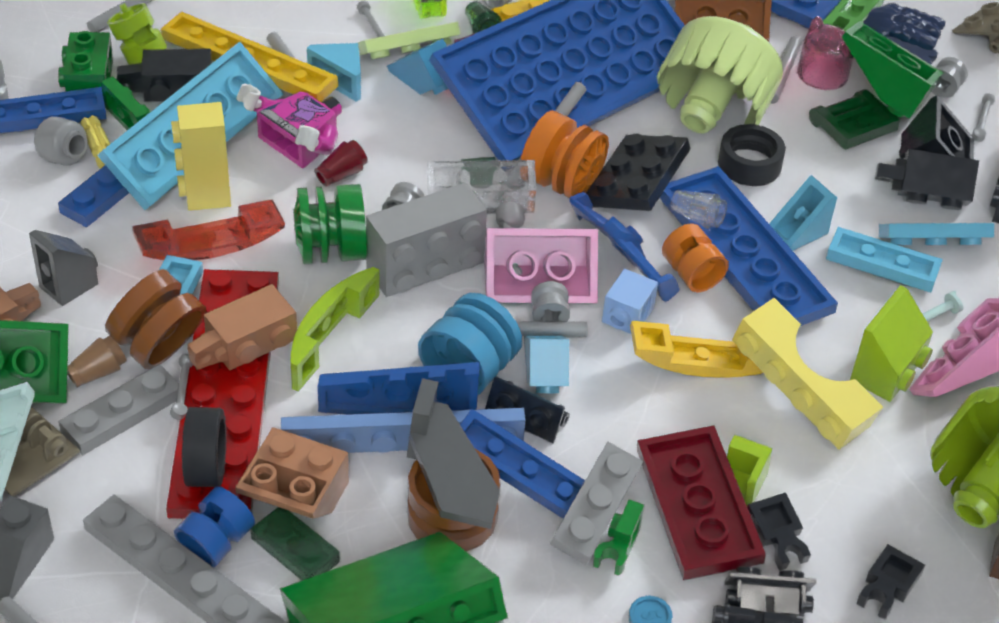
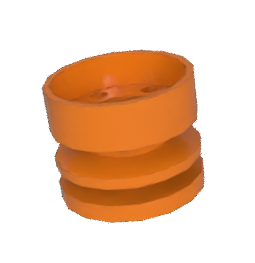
[520,110,609,199]

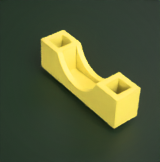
[732,298,883,450]

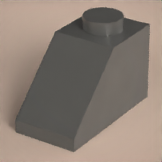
[29,230,99,306]
[0,495,54,600]

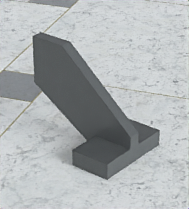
[407,378,500,529]

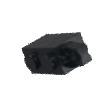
[117,49,212,102]
[874,149,980,210]

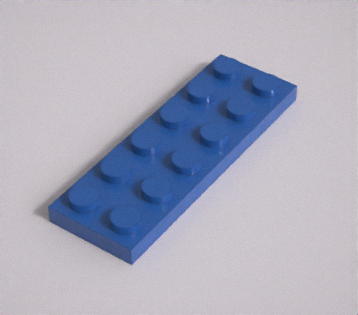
[660,166,838,326]

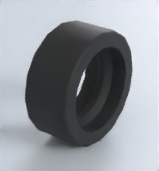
[718,124,786,186]
[182,407,226,487]

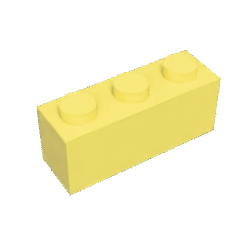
[171,102,231,211]

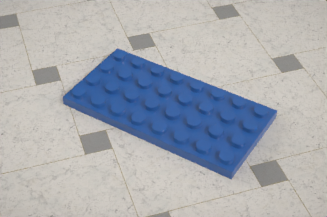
[429,0,685,168]

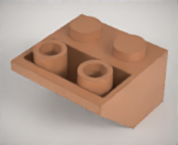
[236,427,349,519]

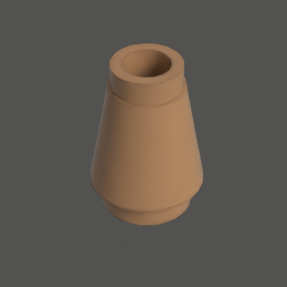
[67,335,127,387]

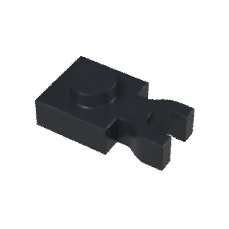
[747,492,811,571]
[856,544,925,620]

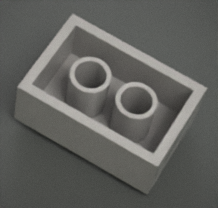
[366,182,487,297]

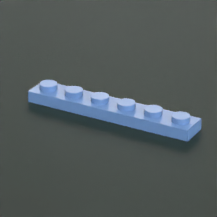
[281,408,525,453]

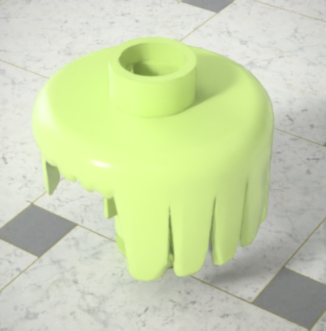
[657,16,783,133]

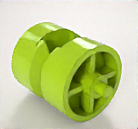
[107,3,167,65]

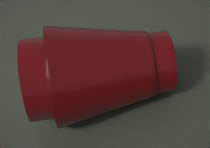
[314,140,368,187]

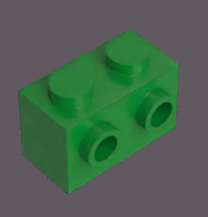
[58,31,114,94]

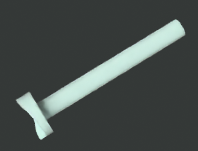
[922,291,964,321]

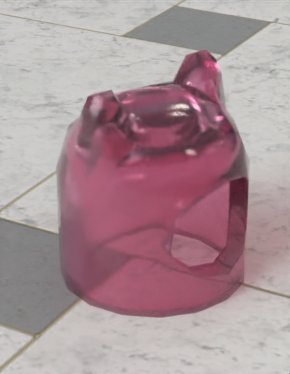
[797,16,854,90]

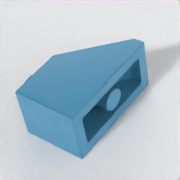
[387,38,448,95]

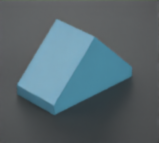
[307,43,361,102]
[769,175,837,251]

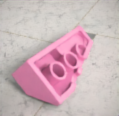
[909,298,999,397]

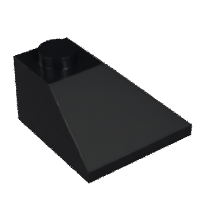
[899,95,974,159]

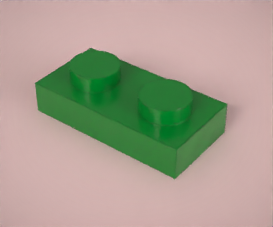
[101,76,150,130]

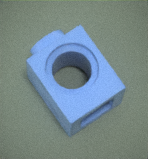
[602,268,658,334]

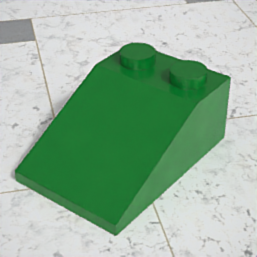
[842,21,943,119]
[0,320,69,403]

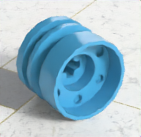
[418,293,522,395]

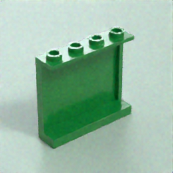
[280,532,508,623]

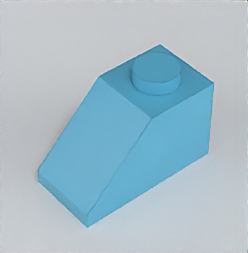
[524,336,569,394]

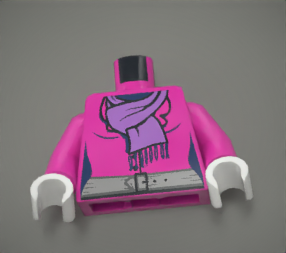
[236,84,342,169]

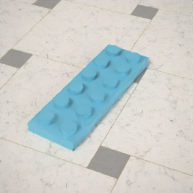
[97,42,284,210]

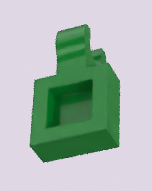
[593,499,645,576]

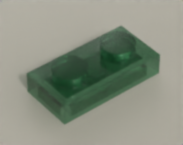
[250,507,340,580]

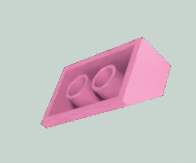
[484,228,598,303]

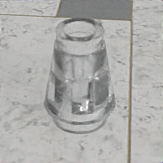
[671,190,727,229]

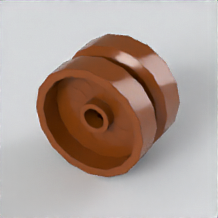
[105,269,206,370]
[407,449,501,552]

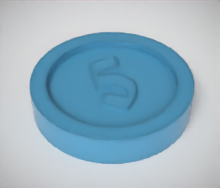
[629,596,672,623]

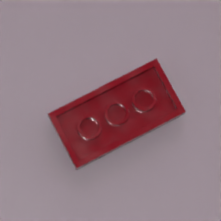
[637,425,766,580]

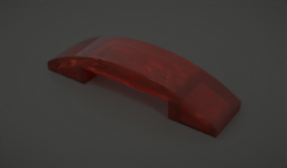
[132,199,285,260]

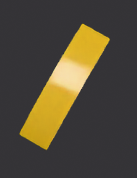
[630,321,763,378]

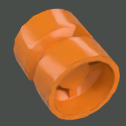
[662,223,729,293]

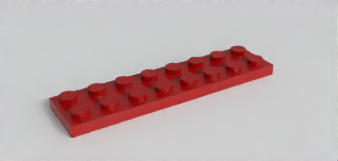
[166,269,279,519]

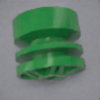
[293,184,367,264]

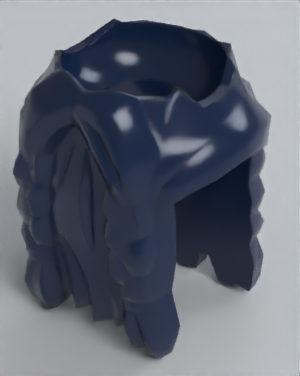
[864,3,946,65]

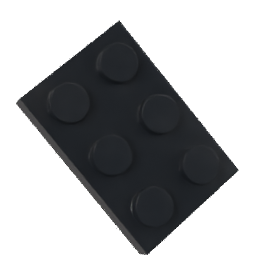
[586,134,691,211]

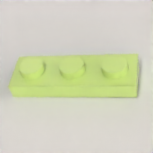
[357,22,460,59]

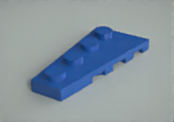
[317,362,480,415]

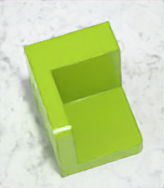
[727,434,773,507]

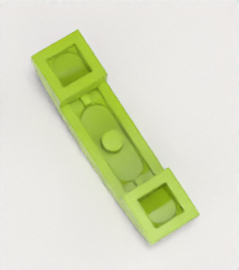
[291,267,380,392]

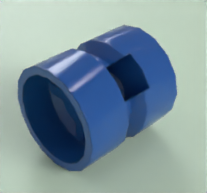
[173,486,255,568]

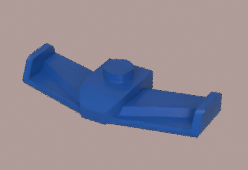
[569,192,680,302]

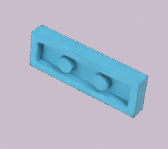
[879,223,994,245]
[826,227,943,293]

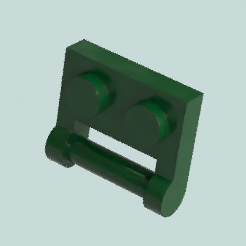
[809,89,900,150]

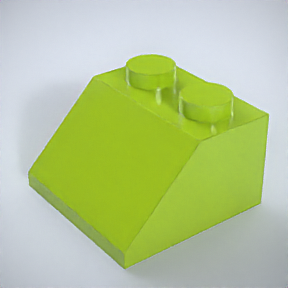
[850,285,933,402]

